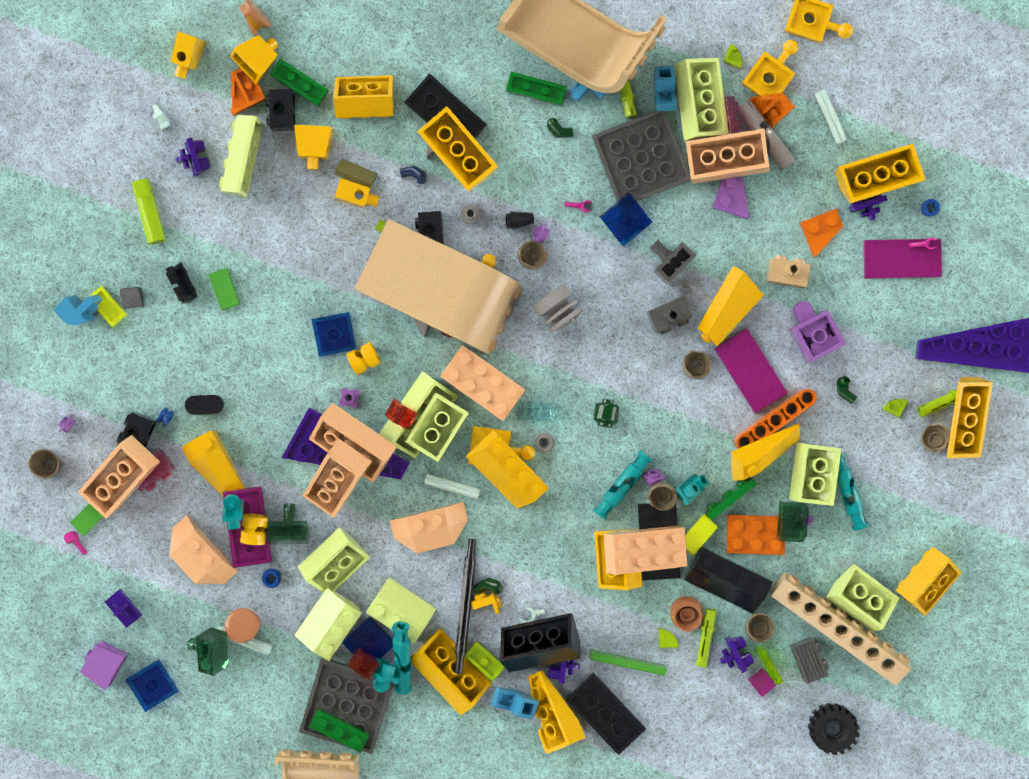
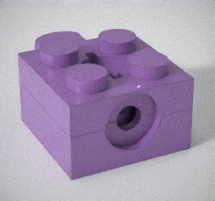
[789,301,846,363]

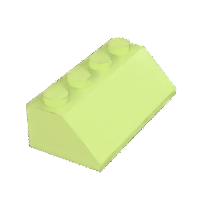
[674,58,729,141]
[219,115,263,198]
[379,371,458,458]

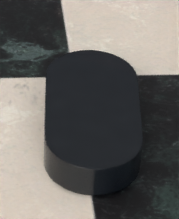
[185,395,224,415]

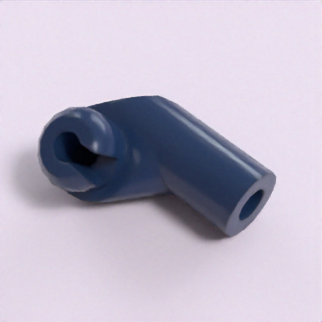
[400,166,427,184]

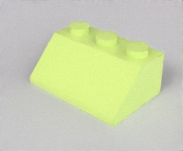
[405,393,469,462]
[789,442,841,506]
[298,527,370,592]
[826,564,899,631]
[366,577,436,644]
[295,587,362,661]

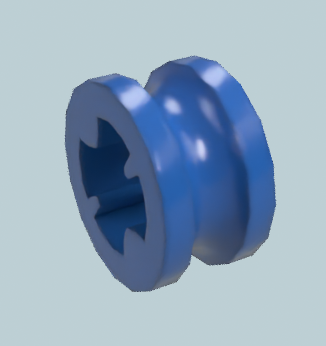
[921,199,940,217]
[157,407,174,427]

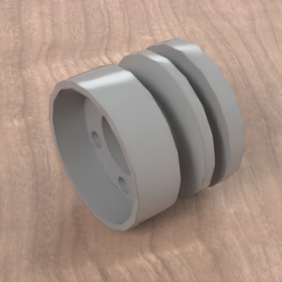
[532,283,583,333]

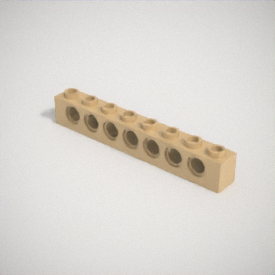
[771,572,911,685]

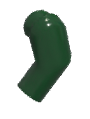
[836,376,857,404]

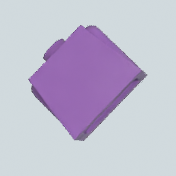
[80,641,129,690]

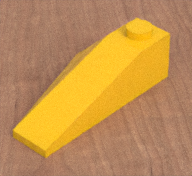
[731,424,800,481]
[182,430,245,496]
[528,671,586,754]

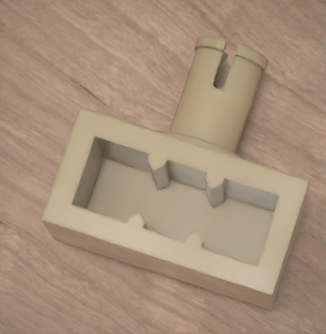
[766,255,811,288]

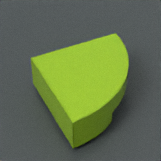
[723,44,742,69]
[882,399,908,418]
[658,628,679,648]

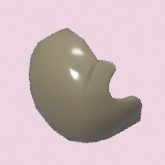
[517,241,548,270]
[682,350,712,380]
[921,423,950,453]
[28,449,61,479]
[648,482,678,510]
[745,613,775,642]

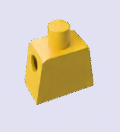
[171,31,206,79]
[230,35,278,84]
[294,125,333,171]
[334,178,379,209]

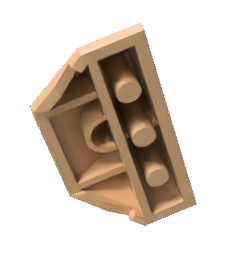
[390,501,468,553]
[169,515,238,584]

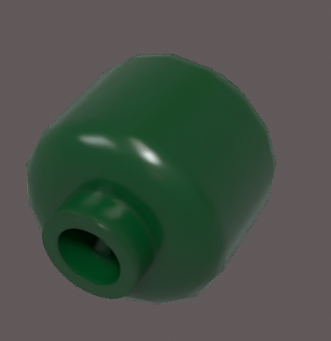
[593,399,619,428]

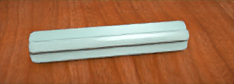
[815,89,847,144]
[424,474,480,499]
[217,626,272,655]

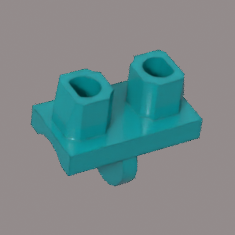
[675,473,709,505]
[222,494,244,530]
[368,658,399,693]

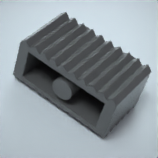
[790,637,829,684]

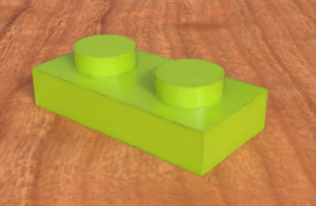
[464,641,505,681]

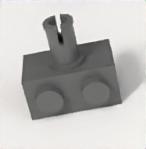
[650,240,696,285]
[647,296,692,335]

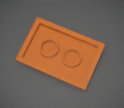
[726,514,786,555]

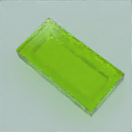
[755,645,784,685]

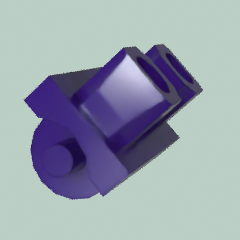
[176,138,210,177]
[849,194,888,221]
[104,589,142,628]
[720,636,754,673]
[548,659,581,684]

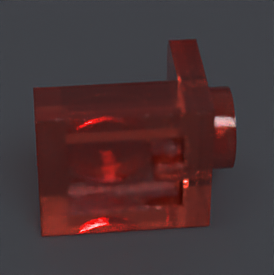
[385,398,417,429]

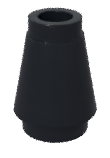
[505,211,534,230]

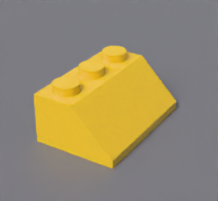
[333,75,394,119]
[594,529,643,590]
[895,546,962,616]

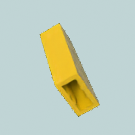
[697,266,764,346]

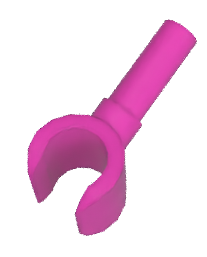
[564,200,592,213]
[909,237,938,249]
[64,531,87,555]

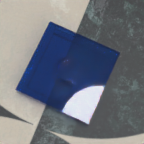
[599,192,652,246]
[311,312,357,357]
[342,616,393,669]
[125,659,179,712]

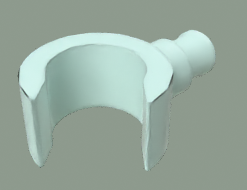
[152,104,171,130]
[518,606,545,623]

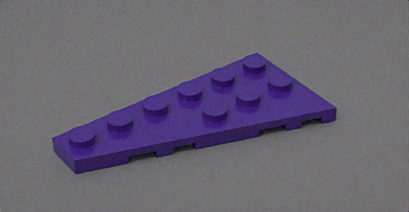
[915,318,1029,373]
[281,408,410,480]

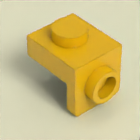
[471,592,502,614]

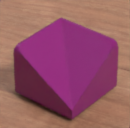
[748,668,776,697]

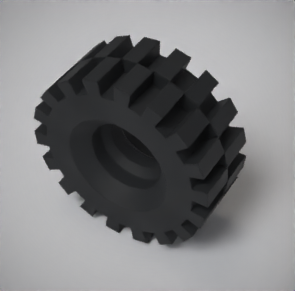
[808,703,860,755]

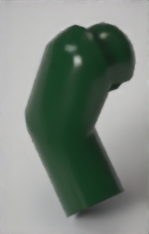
[547,118,573,138]
[473,578,503,594]

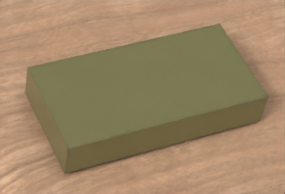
[334,159,378,188]

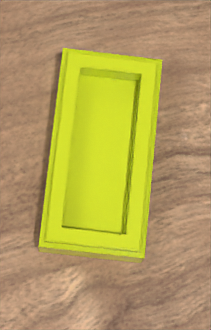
[90,286,127,327]
[685,514,718,556]

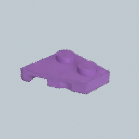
[712,176,749,219]

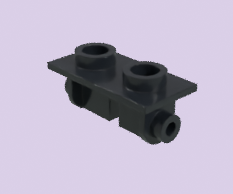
[165,262,198,304]

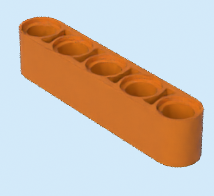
[734,389,817,449]

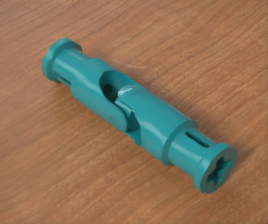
[593,450,653,521]
[837,453,870,531]
[392,621,412,695]

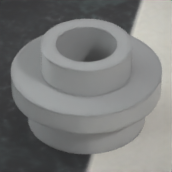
[461,204,480,224]
[535,433,554,452]

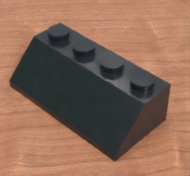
[684,546,773,614]
[500,613,580,672]

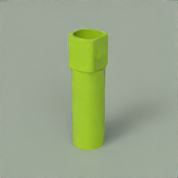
[131,178,166,245]

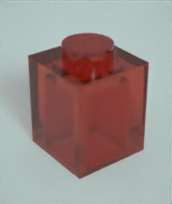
[348,648,379,680]

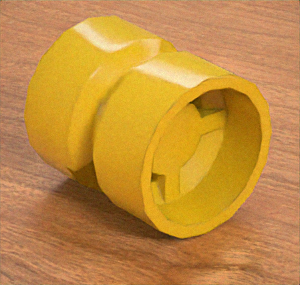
[346,342,382,376]
[240,514,268,545]

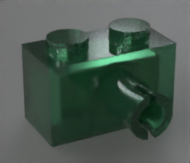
[777,501,809,543]
[267,503,309,544]
[187,627,229,676]

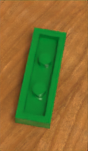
[270,59,329,107]
[506,72,567,106]
[705,477,757,520]
[309,708,370,753]

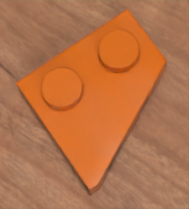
[231,68,266,116]
[750,92,795,128]
[800,209,843,257]

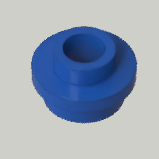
[262,569,281,588]

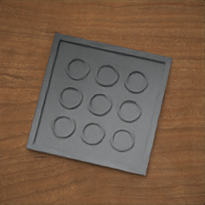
[592,111,691,208]
[299,657,394,754]

